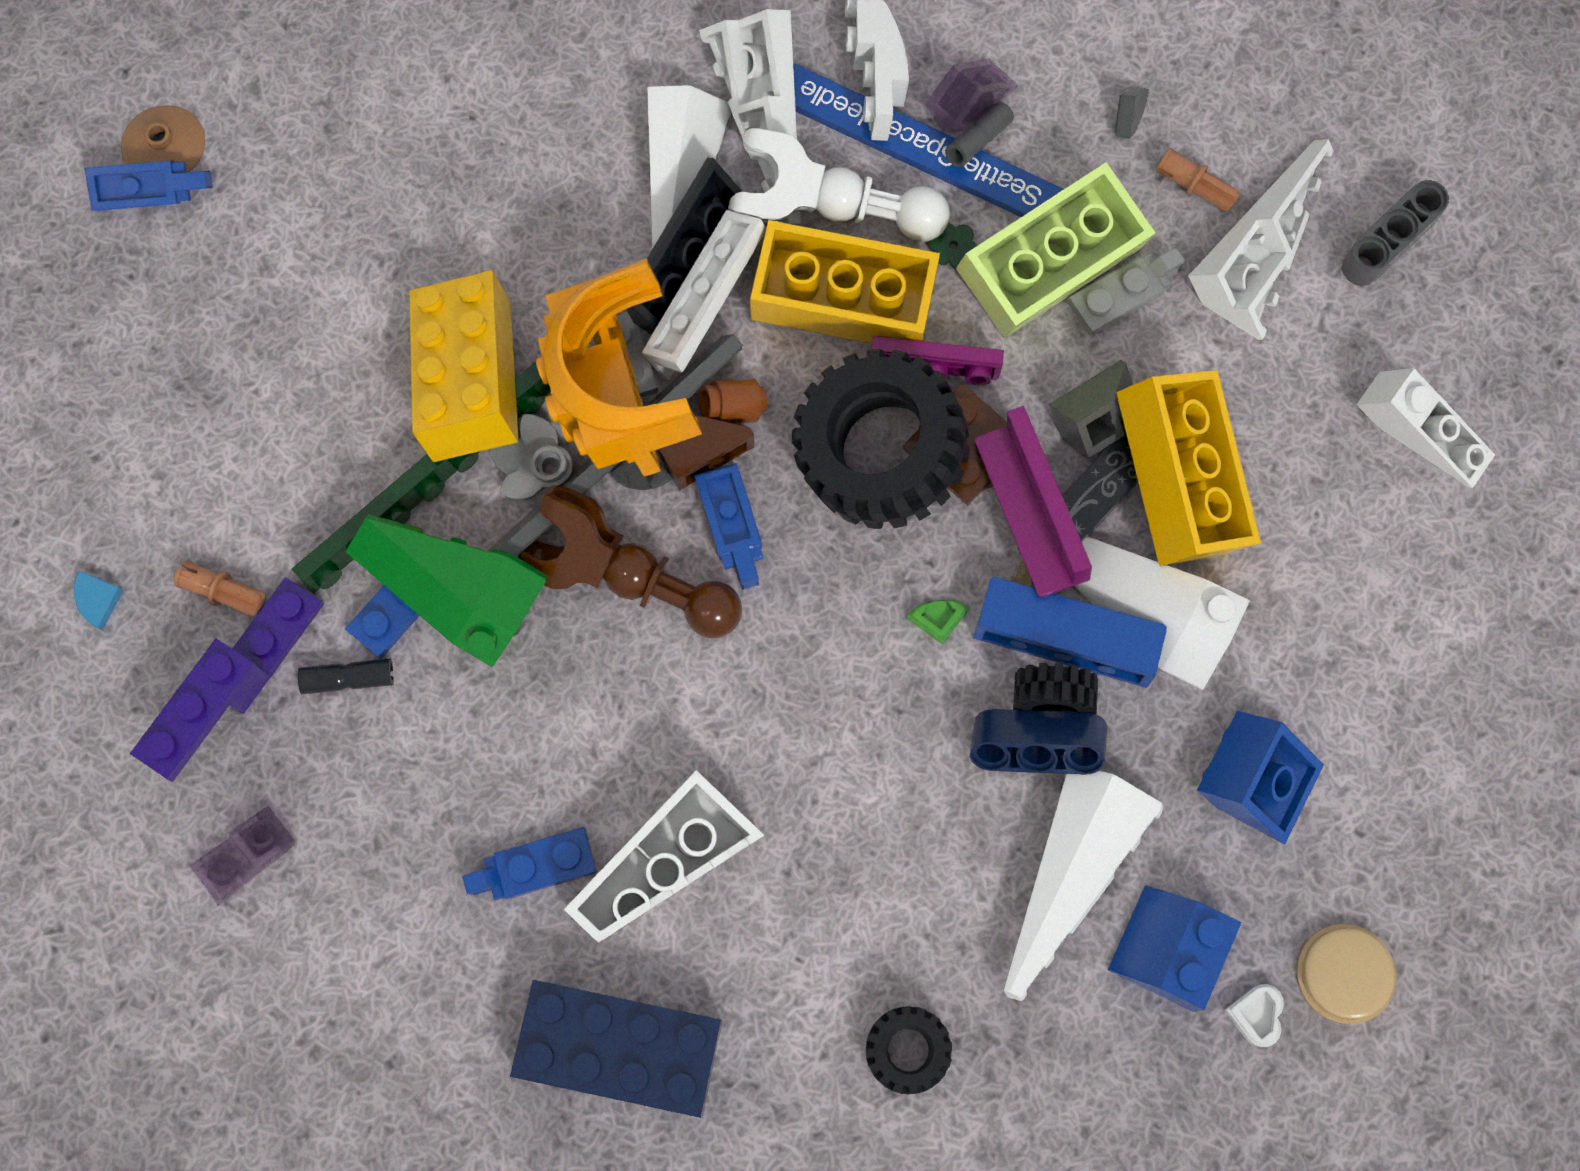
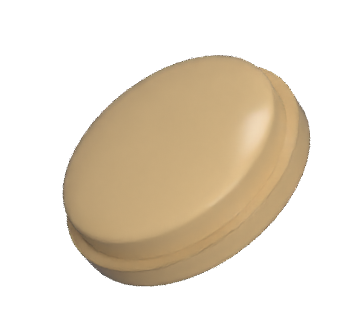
[1297,924,1396,1024]

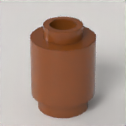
[699,378,767,424]

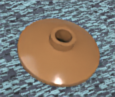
[121,105,205,172]

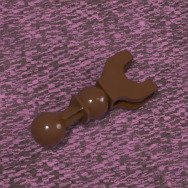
[518,485,742,638]

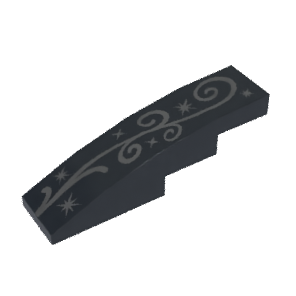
[1062,434,1138,542]

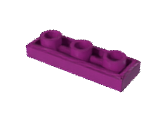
[871,336,1004,385]

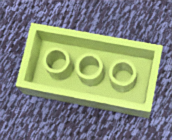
[956,162,1156,339]

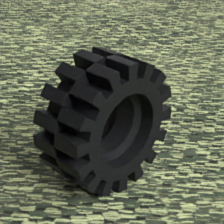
[1013,663,1098,714]

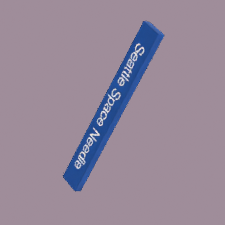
[793,63,1064,217]

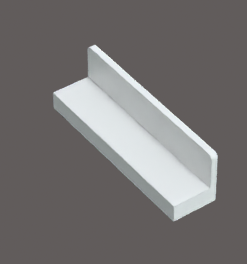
[642,210,766,380]

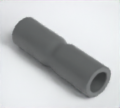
[945,102,1014,167]

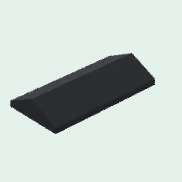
[627,157,742,335]

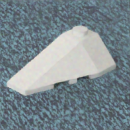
[1073,537,1250,690]

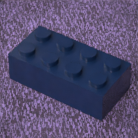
[510,980,723,1118]

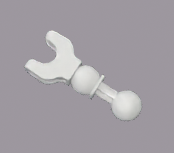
[728,128,950,242]

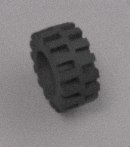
[865,1006,953,1094]

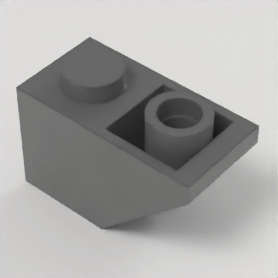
[1049,360,1133,458]

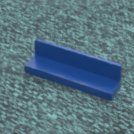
[973,577,1167,688]

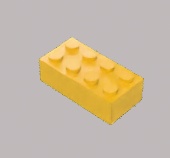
[750,220,940,344]
[409,270,518,462]
[1116,370,1261,566]

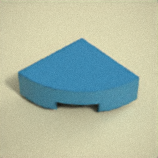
[74,571,123,631]

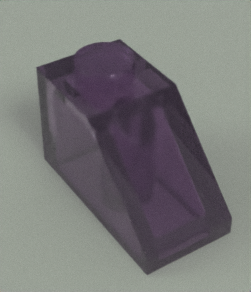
[924,58,1018,133]

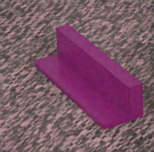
[975,406,1092,598]

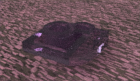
[189,806,296,906]

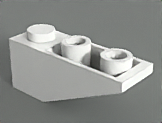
[1356,368,1495,488]

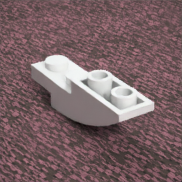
[845,0,909,141]

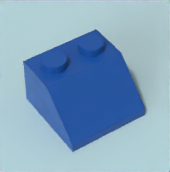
[1197,711,1324,844]
[1108,885,1242,1012]

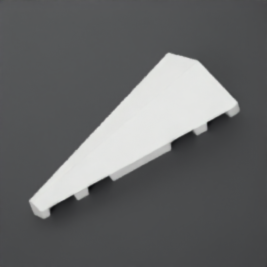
[699,9,801,225]
[647,85,732,249]
[1188,139,1333,340]
[1004,771,1164,1001]

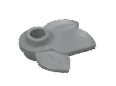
[489,414,574,501]

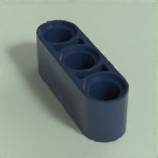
[969,709,1108,775]

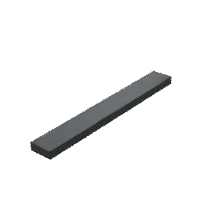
[488,334,744,557]

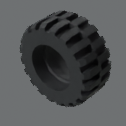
[792,349,970,529]

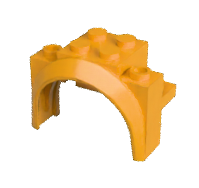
[536,258,702,477]

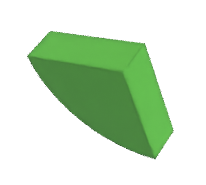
[906,600,970,645]

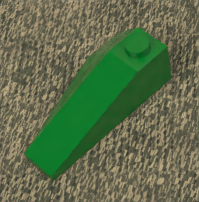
[346,514,548,668]

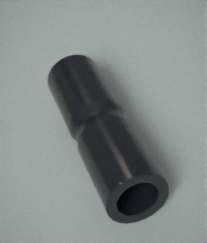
[298,658,394,694]

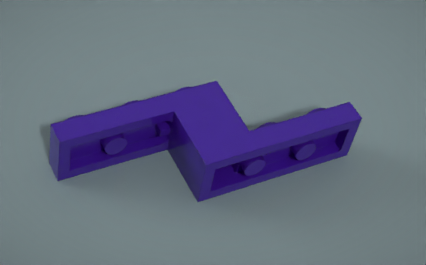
[130,577,324,782]

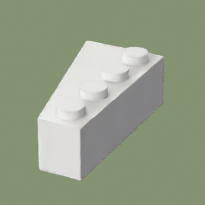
[564,770,764,943]

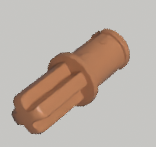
[1156,148,1240,211]
[174,560,266,615]

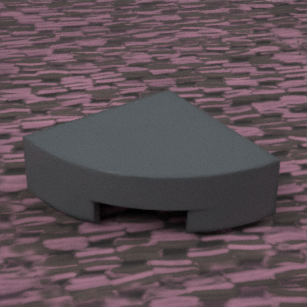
[1115,87,1149,139]
[609,460,672,490]

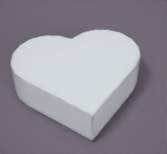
[1224,984,1284,1047]

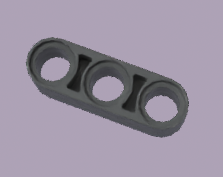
[1342,180,1449,286]

